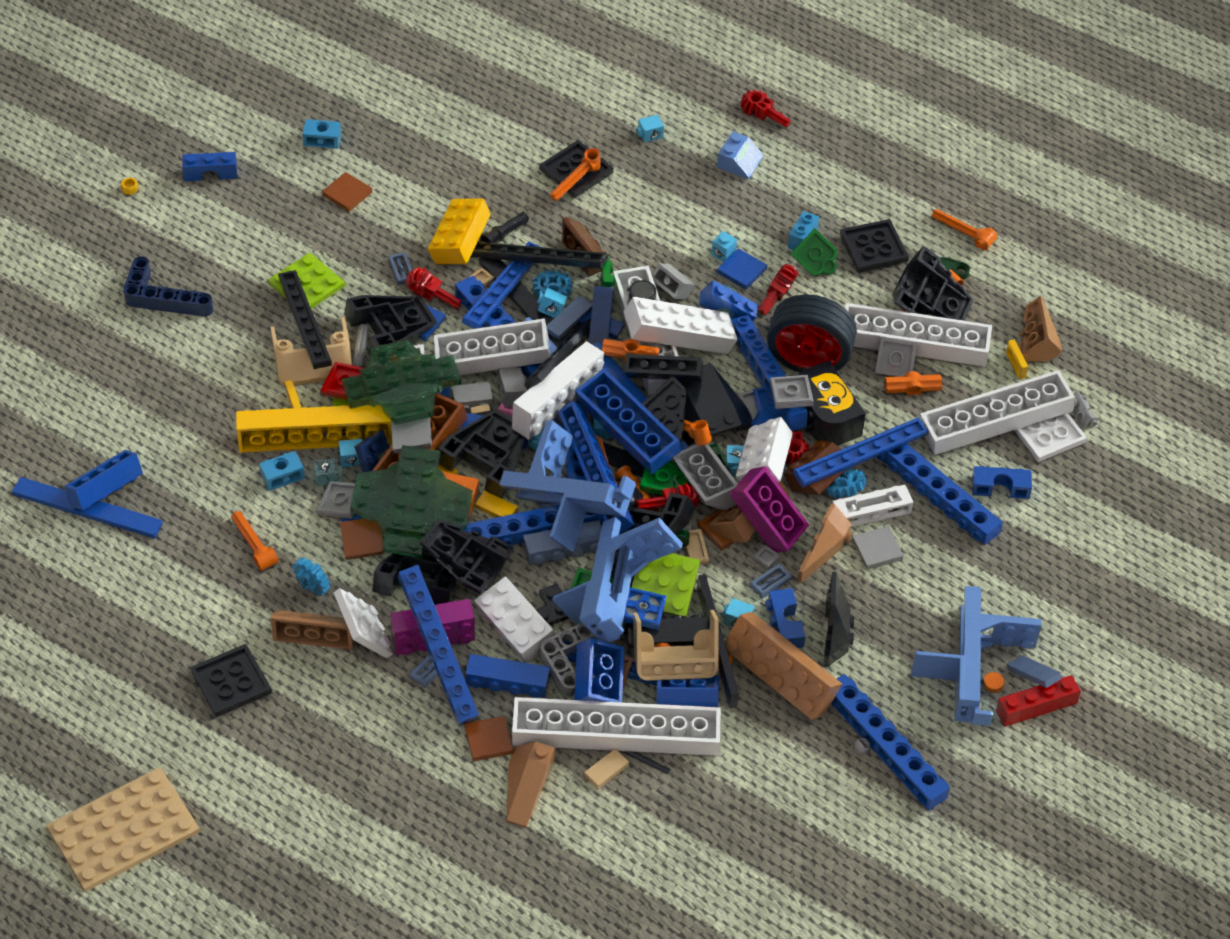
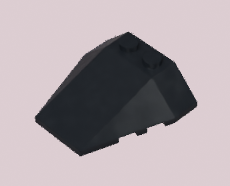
[892,246,974,321]
[678,363,752,446]
[420,520,514,595]
[824,572,854,667]

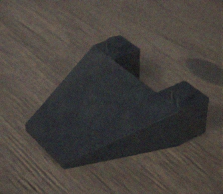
[344,295,437,365]
[436,409,525,498]
[615,483,695,557]
[372,545,456,605]

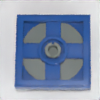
[623,587,667,630]

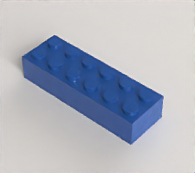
[575,368,681,474]

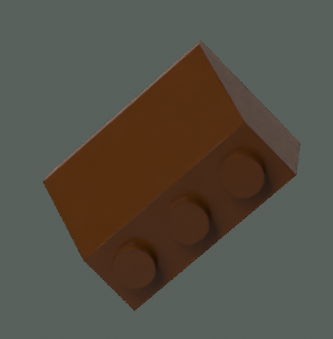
[562,217,606,277]
[783,440,847,495]

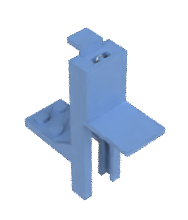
[499,420,636,552]
[552,516,683,643]
[911,586,1042,726]

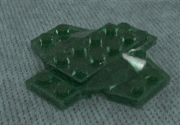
[342,340,462,425]
[350,445,473,558]

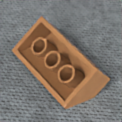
[708,480,790,543]
[271,610,355,650]

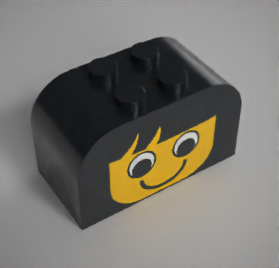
[798,360,866,445]

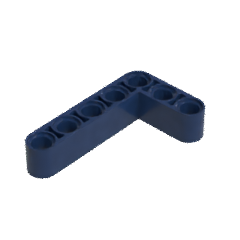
[123,256,213,316]
[589,286,614,347]

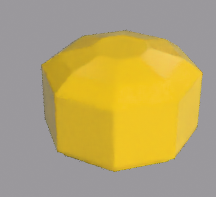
[120,177,139,195]

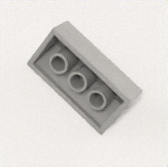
[672,444,738,510]

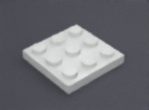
[1014,413,1087,462]
[334,588,393,658]

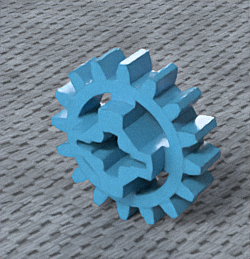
[533,268,573,299]
[825,468,867,499]
[292,557,331,596]

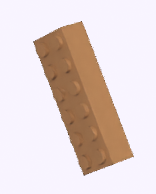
[725,612,842,720]

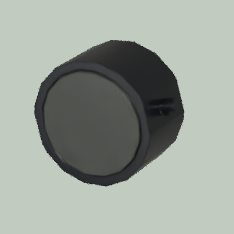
[627,280,658,302]

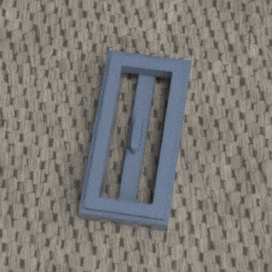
[388,252,412,285]
[749,564,792,599]
[409,655,437,688]

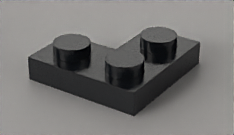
[535,583,569,626]

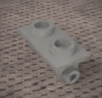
[1072,390,1097,430]

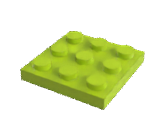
[268,252,345,309]
[632,553,700,618]

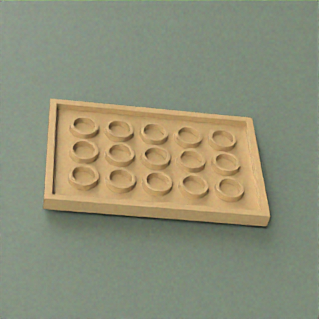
[46,767,200,892]

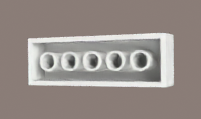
[623,297,738,354]
[434,318,550,378]
[512,341,604,440]

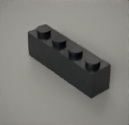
[625,354,703,381]
[626,615,709,649]

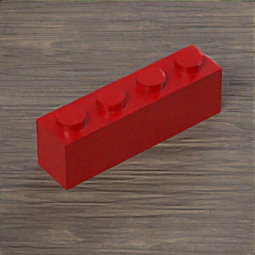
[996,675,1081,727]

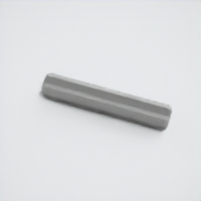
[352,324,369,367]

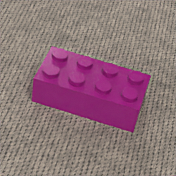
[729,466,809,553]
[390,599,475,655]

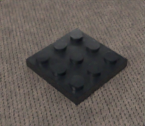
[539,140,614,198]
[840,219,909,272]
[190,644,272,717]

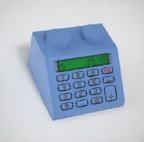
[717,132,763,179]

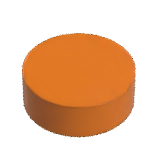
[983,672,1004,693]

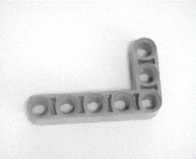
[539,622,627,696]

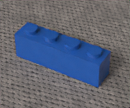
[65,450,143,510]
[465,654,550,698]

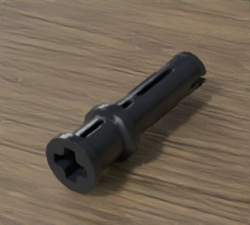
[480,211,529,243]

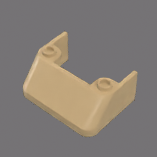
[271,317,352,386]
[633,610,719,680]

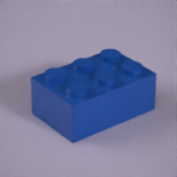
[574,638,625,703]

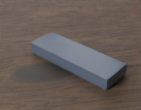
[546,296,592,340]
[1007,655,1062,688]

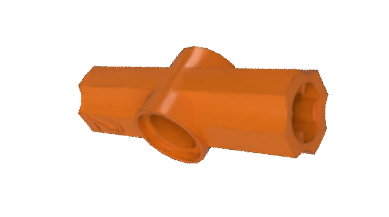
[602,339,660,362]
[884,371,942,396]

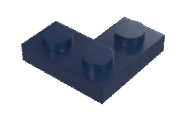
[354,430,389,482]

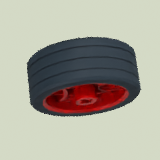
[767,294,857,372]

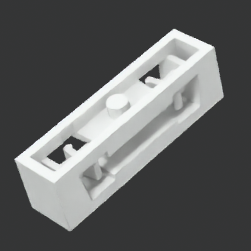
[833,485,913,527]

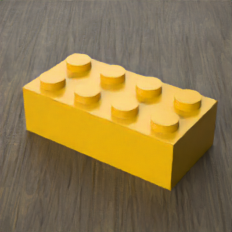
[428,198,491,264]

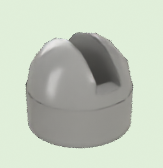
[853,738,870,755]

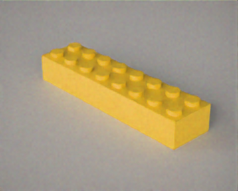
[236,403,392,453]

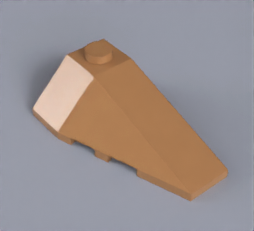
[1018,296,1062,362]
[797,503,853,583]
[507,741,555,828]

